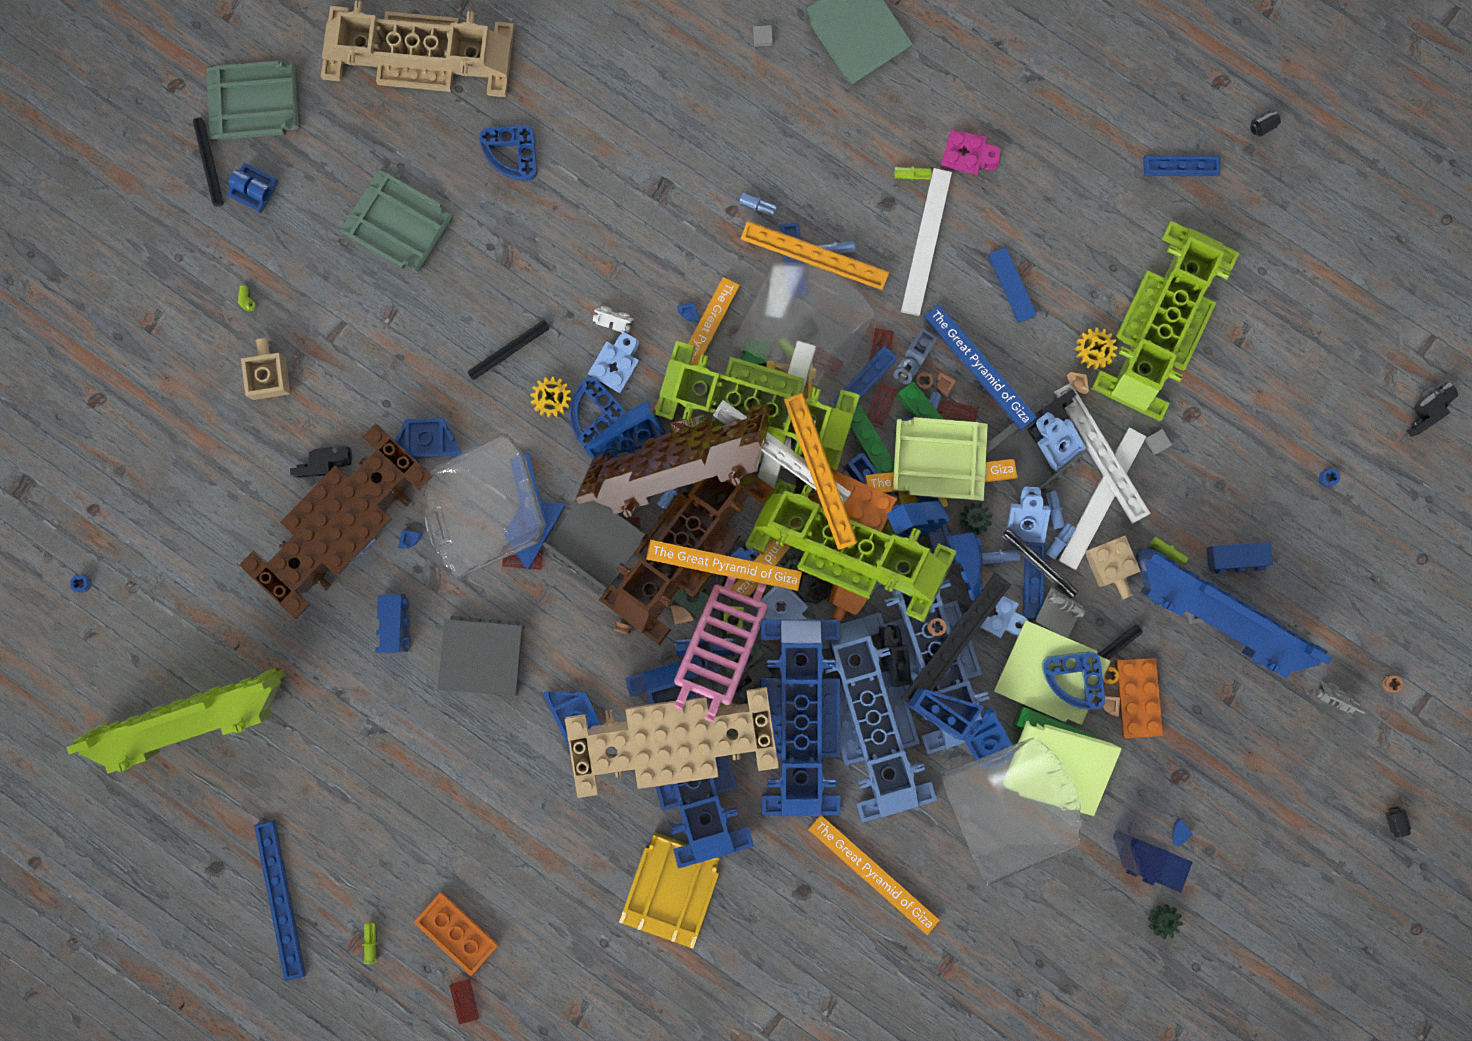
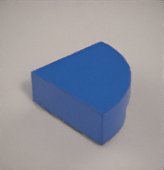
[677,302,699,322]
[398,529,422,549]
[1172,819,1193,847]

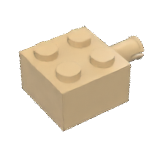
[241,338,291,400]
[1085,536,1141,599]

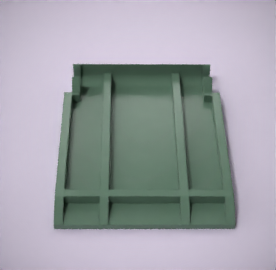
[804,0,913,85]
[206,61,299,141]
[339,169,453,273]

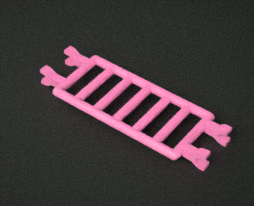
[674,576,768,722]

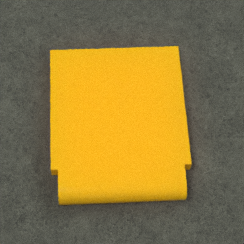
[619,832,721,948]

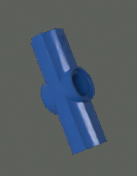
[675,638,734,657]

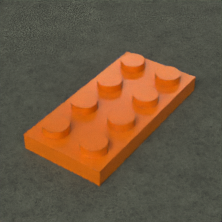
[812,469,898,533]
[1115,658,1163,738]
[413,891,499,976]

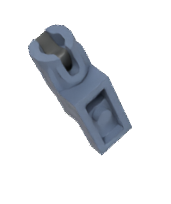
[894,328,938,385]

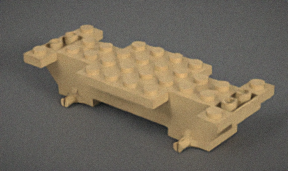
[321,0,515,97]
[565,687,778,798]

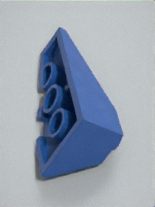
[584,401,666,459]
[947,533,983,602]

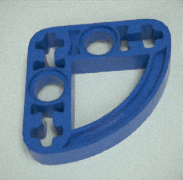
[479,125,537,181]
[570,377,625,446]
[1042,651,1105,709]

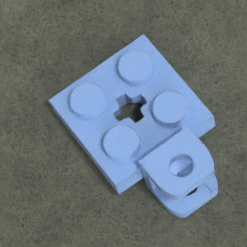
[588,332,640,393]
[1036,412,1086,472]
[1007,487,1051,543]
[754,586,808,619]
[980,587,1028,639]

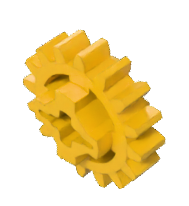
[1074,328,1118,370]
[530,377,572,419]

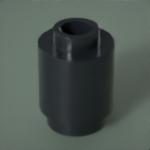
[1250,111,1281,137]
[1385,806,1412,837]

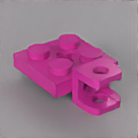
[941,130,1001,175]

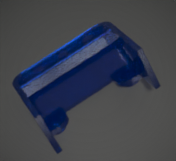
[1113,830,1192,893]

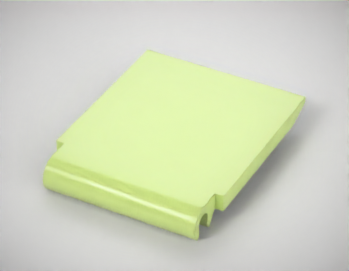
[893,417,988,501]
[994,620,1111,725]
[1003,721,1121,816]

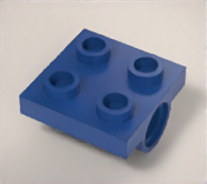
[226,163,279,213]

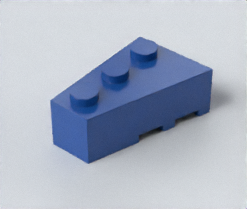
[886,501,950,540]
[375,594,411,654]
[907,688,984,740]

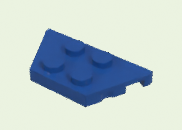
[395,418,462,458]
[504,503,566,570]
[543,692,602,750]
[964,707,1015,767]

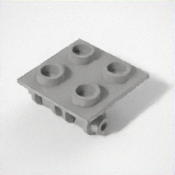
[1035,587,1085,638]
[1316,681,1366,714]

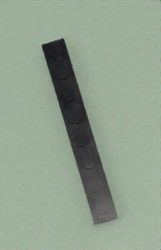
[901,573,1012,704]

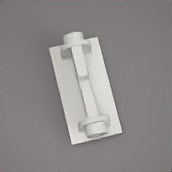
[593,306,634,333]

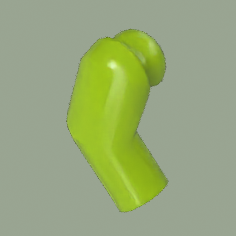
[238,286,256,312]

